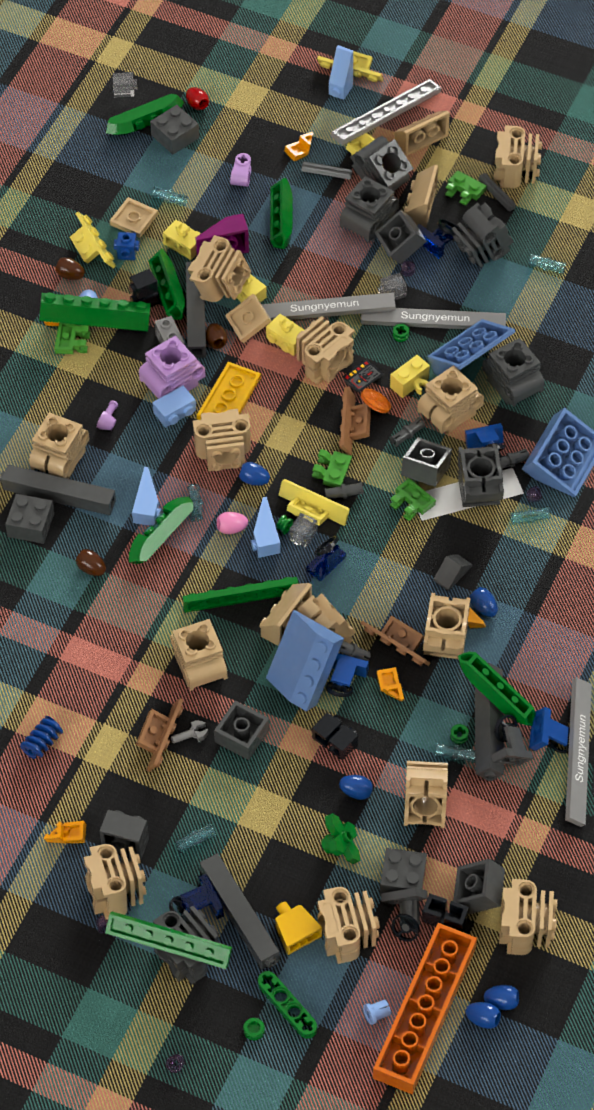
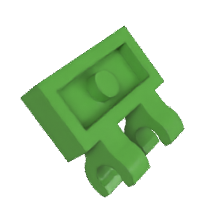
[445,170,487,206]
[54,323,90,354]
[312,449,352,487]
[390,478,436,521]

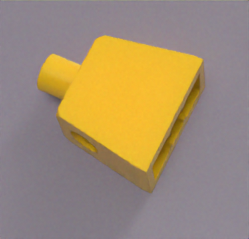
[275,902,322,955]

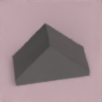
[433,554,473,591]

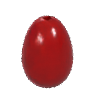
[186,87,209,110]

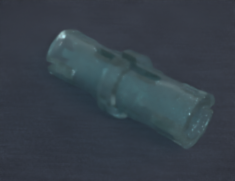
[151,186,188,207]
[529,254,566,274]
[188,484,203,522]
[510,507,550,524]
[435,743,475,763]
[175,823,217,853]

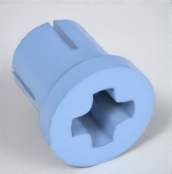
[363,999,391,1025]

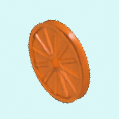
[361,388,391,413]

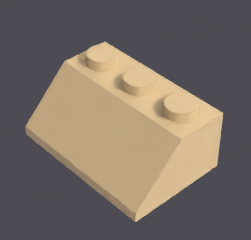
[394,111,450,156]
[404,165,438,228]
[260,583,312,646]

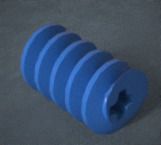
[20,716,63,759]

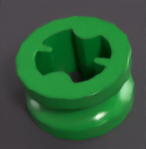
[393,324,409,342]
[276,515,293,534]
[450,724,469,744]

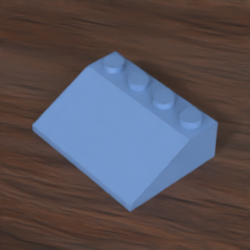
[427,319,515,376]
[522,407,594,497]
[266,610,344,711]

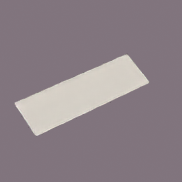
[418,468,524,521]

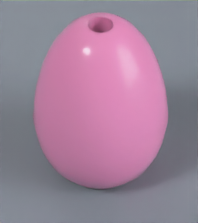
[217,512,248,534]

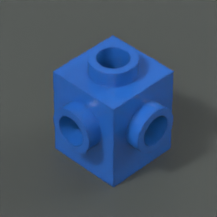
[114,232,140,260]

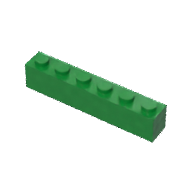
[39,292,150,331]

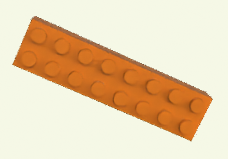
[373,923,477,1095]

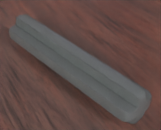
[301,161,353,180]
[479,173,516,212]

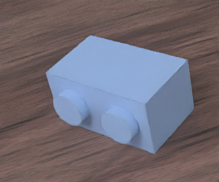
[152,385,196,428]

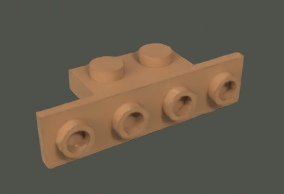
[339,387,371,456]
[361,615,430,666]
[136,698,183,772]

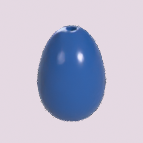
[239,462,270,486]
[469,587,498,617]
[339,775,373,800]
[484,985,519,1010]
[465,1002,501,1029]

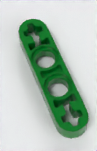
[258,971,317,1039]

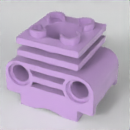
[139,336,206,399]

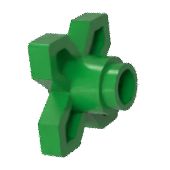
[321,814,360,864]

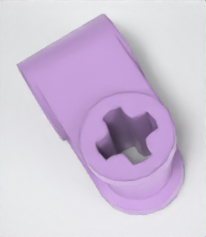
[230,153,252,187]

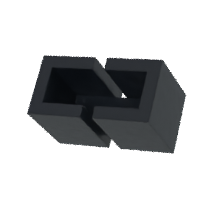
[129,269,159,307]
[312,712,358,761]
[422,893,469,932]

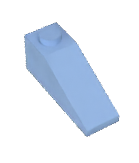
[329,45,353,100]
[132,467,162,526]
[251,497,281,558]

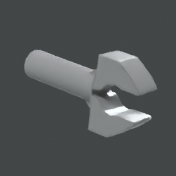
[171,720,208,743]

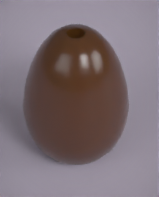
[55,257,85,280]
[206,323,228,349]
[76,549,106,576]

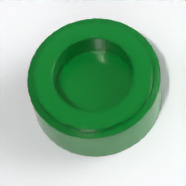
[243,1018,265,1041]

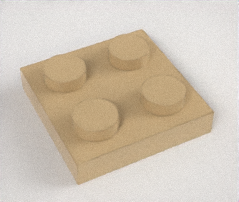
[110,197,158,238]
[225,294,272,343]

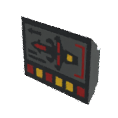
[342,359,383,392]

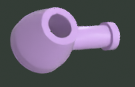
[96,400,118,431]

